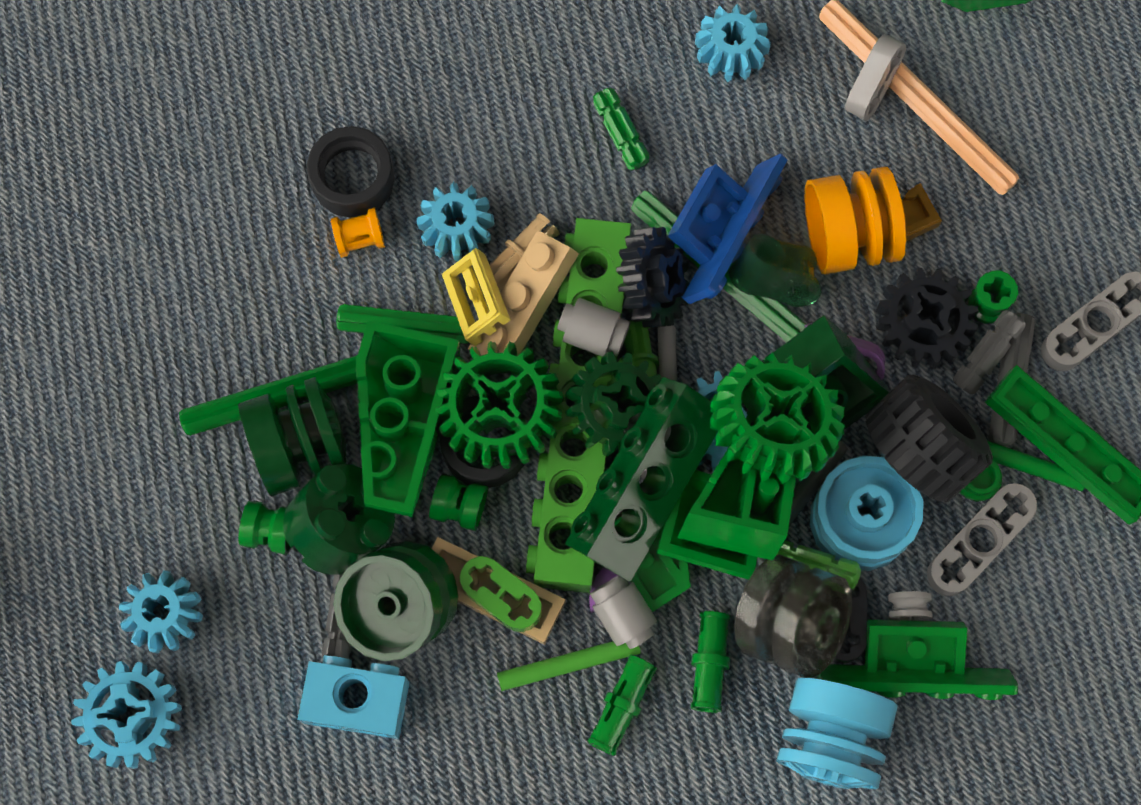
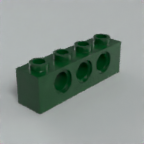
[565,377,718,582]

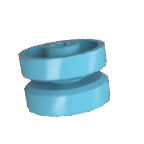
[810,456,924,571]

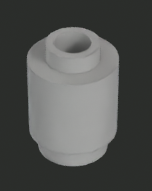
[557,298,631,357]
[590,576,657,649]

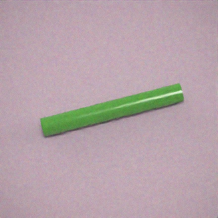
[497,641,641,691]

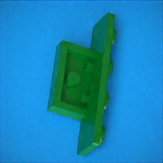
[817,619,1018,700]

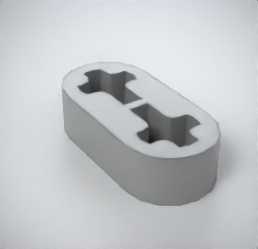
[845,34,906,121]

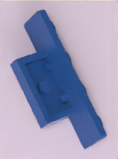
[667,153,788,304]

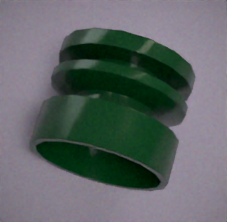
[238,377,347,497]

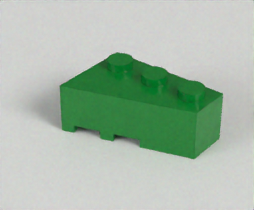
[677,409,805,561]

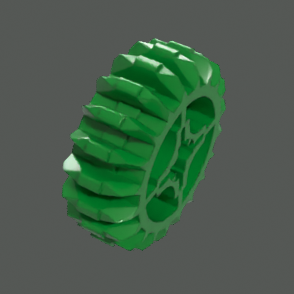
[435,341,564,469]
[710,352,845,485]

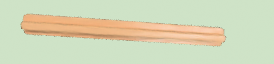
[819,0,1019,195]

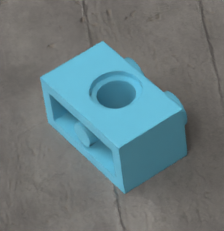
[297,655,410,739]

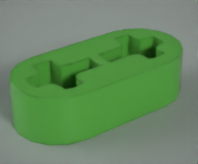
[460,556,542,632]

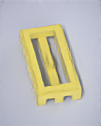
[442,248,511,346]

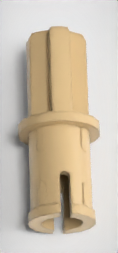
[489,213,560,292]

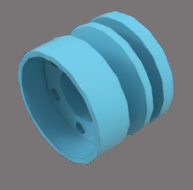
[776,678,898,790]

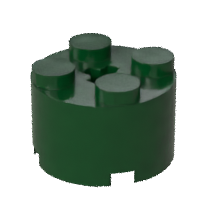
[283,464,395,575]

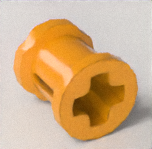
[331,207,385,258]

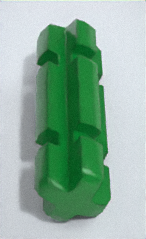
[593,87,649,171]

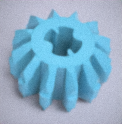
[695,3,771,83]
[417,181,495,262]
[119,571,203,654]

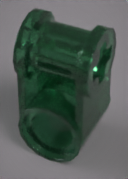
[729,234,822,307]

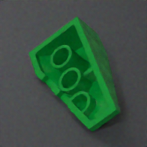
[356,320,461,517]

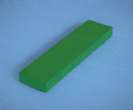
[984,365,1141,525]

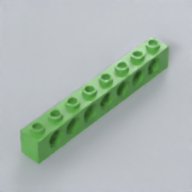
[526,218,631,593]

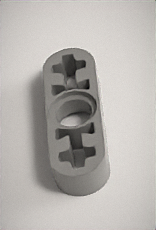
[1041,272,1141,371]
[927,483,1037,596]

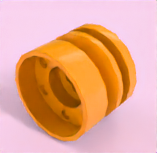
[804,167,906,274]

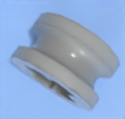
[888,591,933,621]

